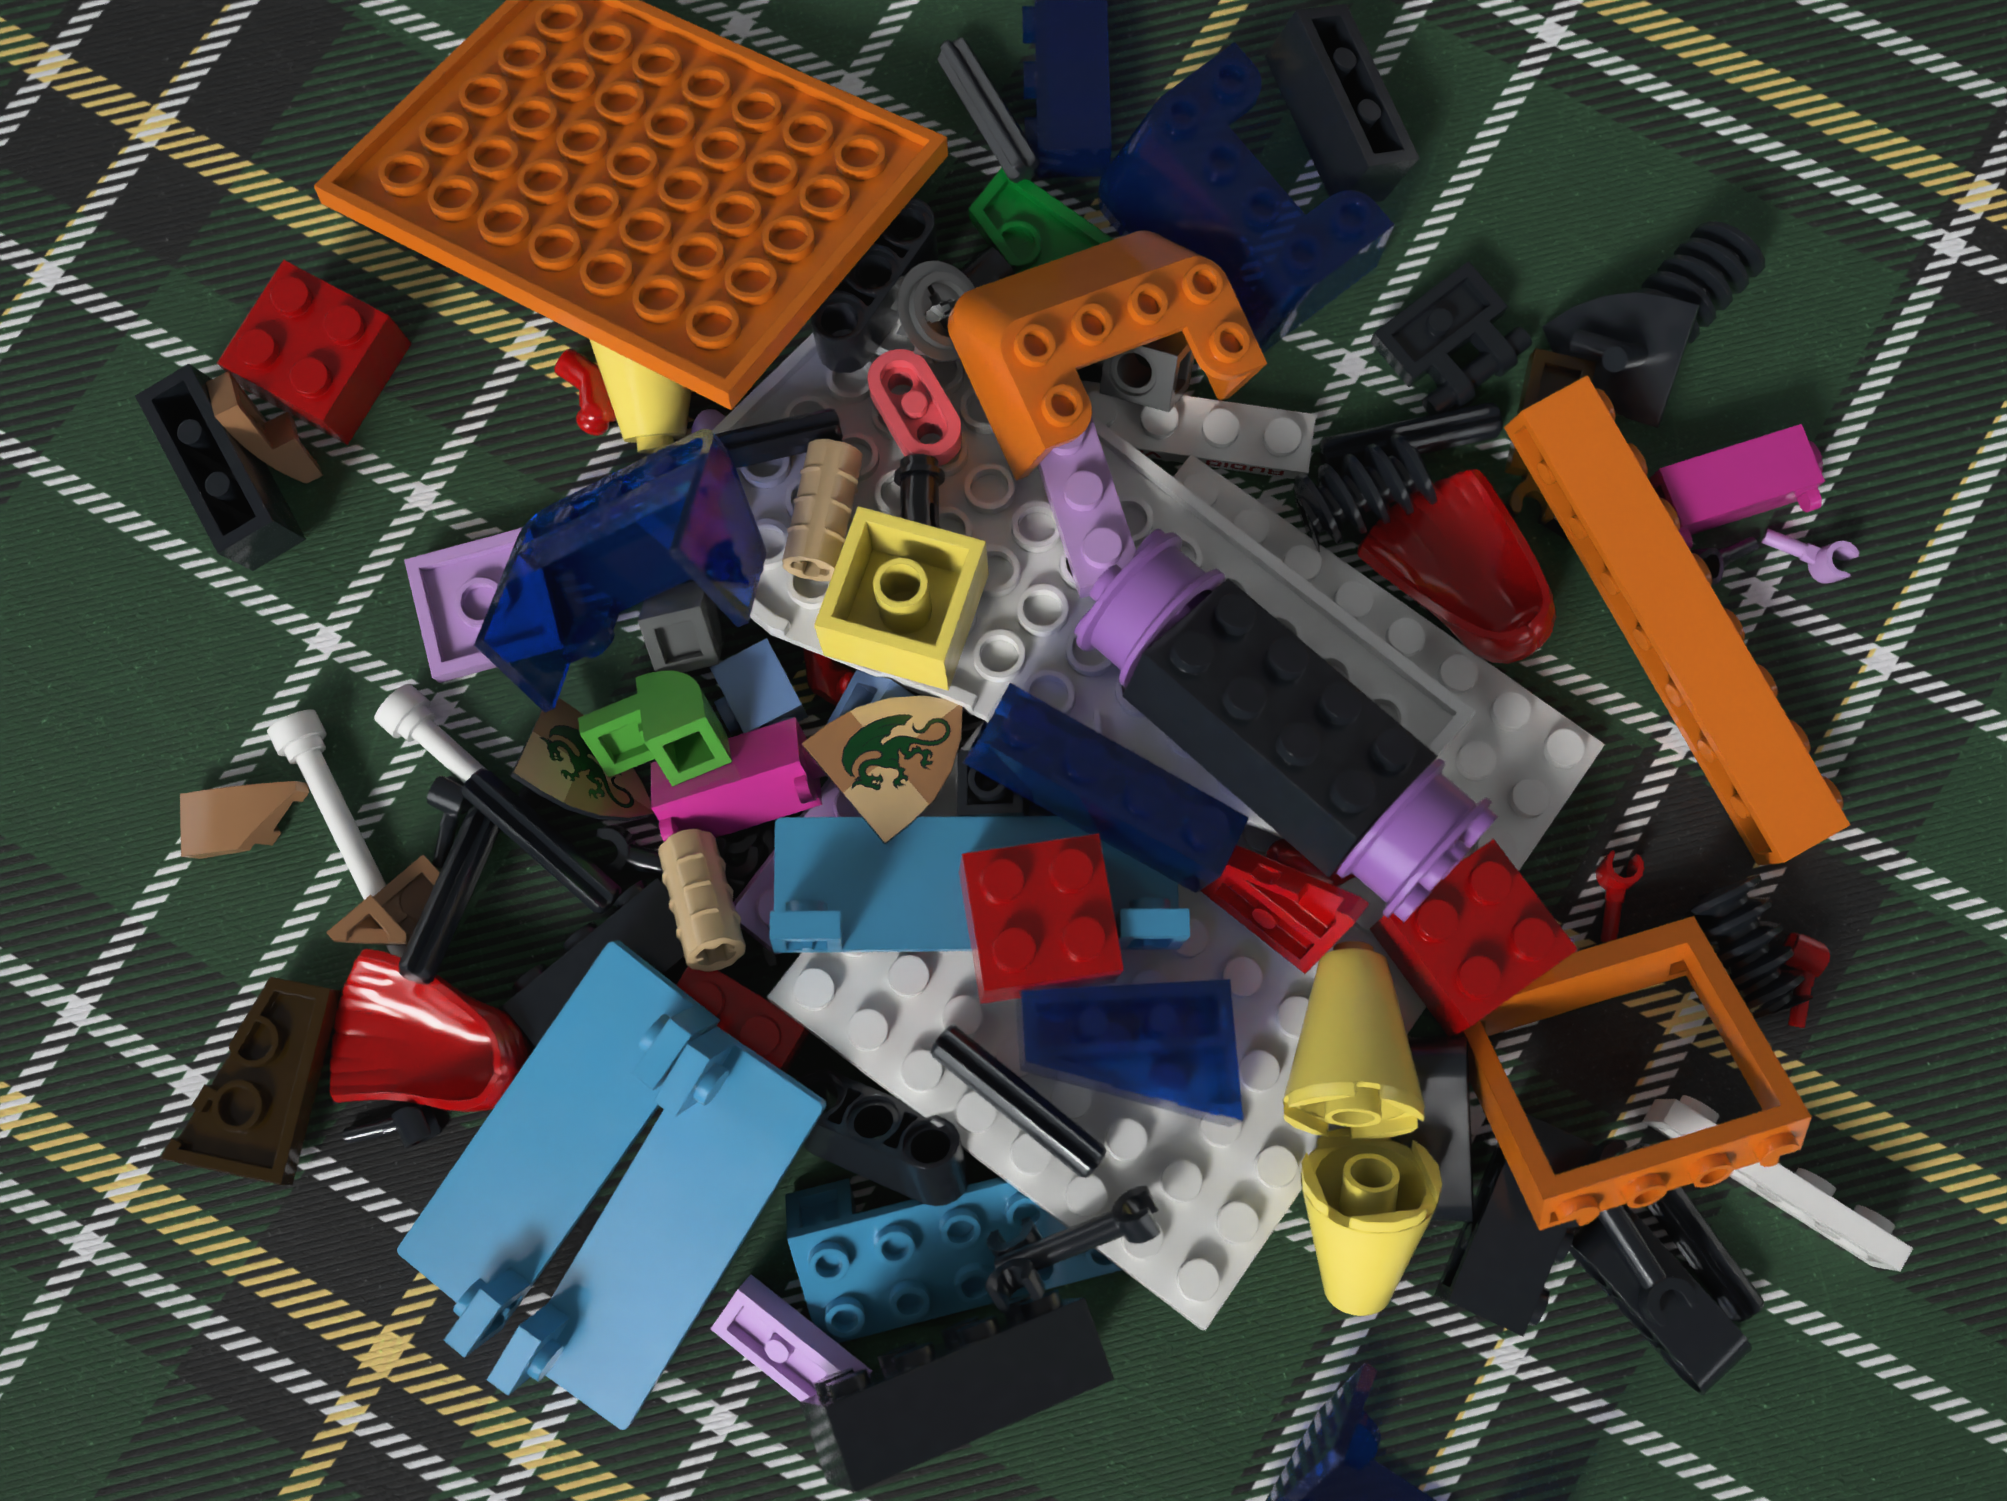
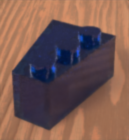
[1016,979,1243,1127]

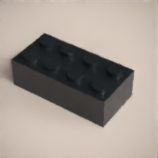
[800,1290,1115,1493]

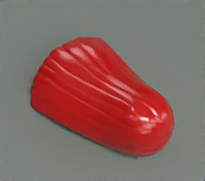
[1357,469,1556,664]
[330,949,533,1112]

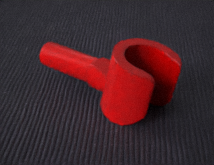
[1595,850,1644,943]
[1783,932,1830,1028]

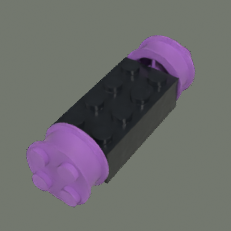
[1074,529,1499,922]

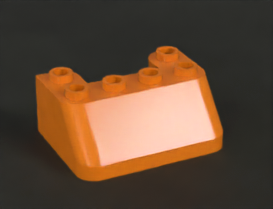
[947,231,1268,481]

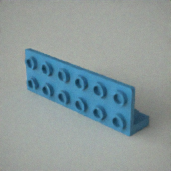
[770,816,1190,953]
[397,940,720,1358]
[487,1026,826,1430]
[785,1177,1122,1343]

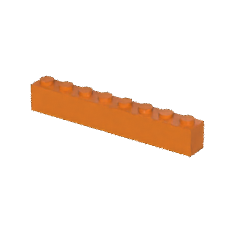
[1504,375,1850,866]

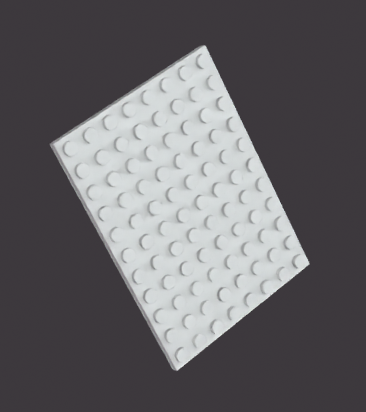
[767,454,1605,1330]

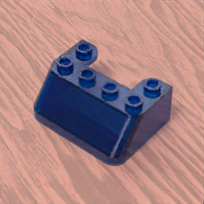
[1098,42,1395,353]

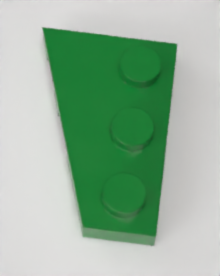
[969,168,1114,274]

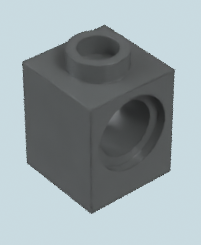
[1095,331,1194,412]
[637,579,726,673]

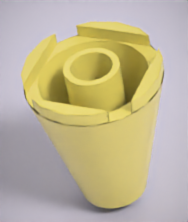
[589,339,692,453]
[1283,941,1425,1140]
[1301,1126,1442,1316]

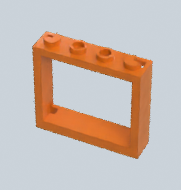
[1453,916,1812,1231]

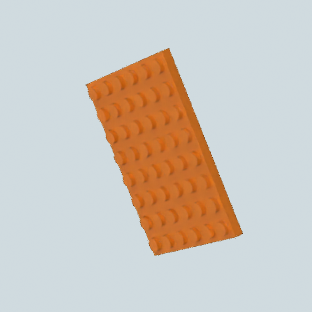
[314,0,948,410]

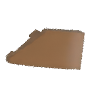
[206,371,323,484]
[180,781,309,859]
[326,855,440,946]

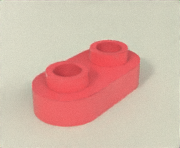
[868,349,962,466]

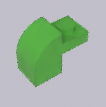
[578,671,732,787]

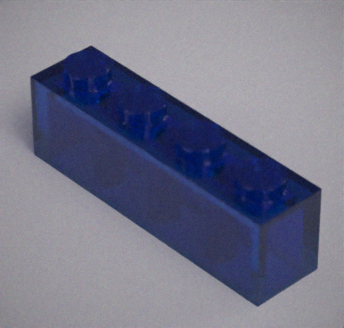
[1022,0,1112,178]
[963,683,1249,893]

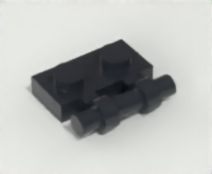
[1370,261,1532,415]

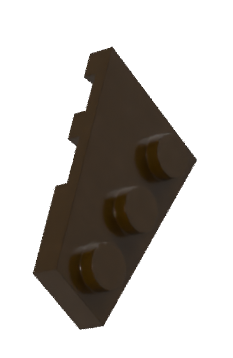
[159,977,341,1185]

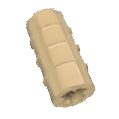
[782,439,863,582]
[658,829,746,972]

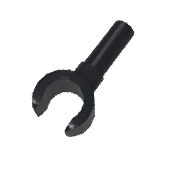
[1690,537,1759,585]
[427,776,473,868]
[343,1105,441,1149]

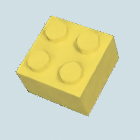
[814,506,989,691]

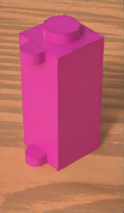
[1649,424,1825,549]
[651,717,827,842]

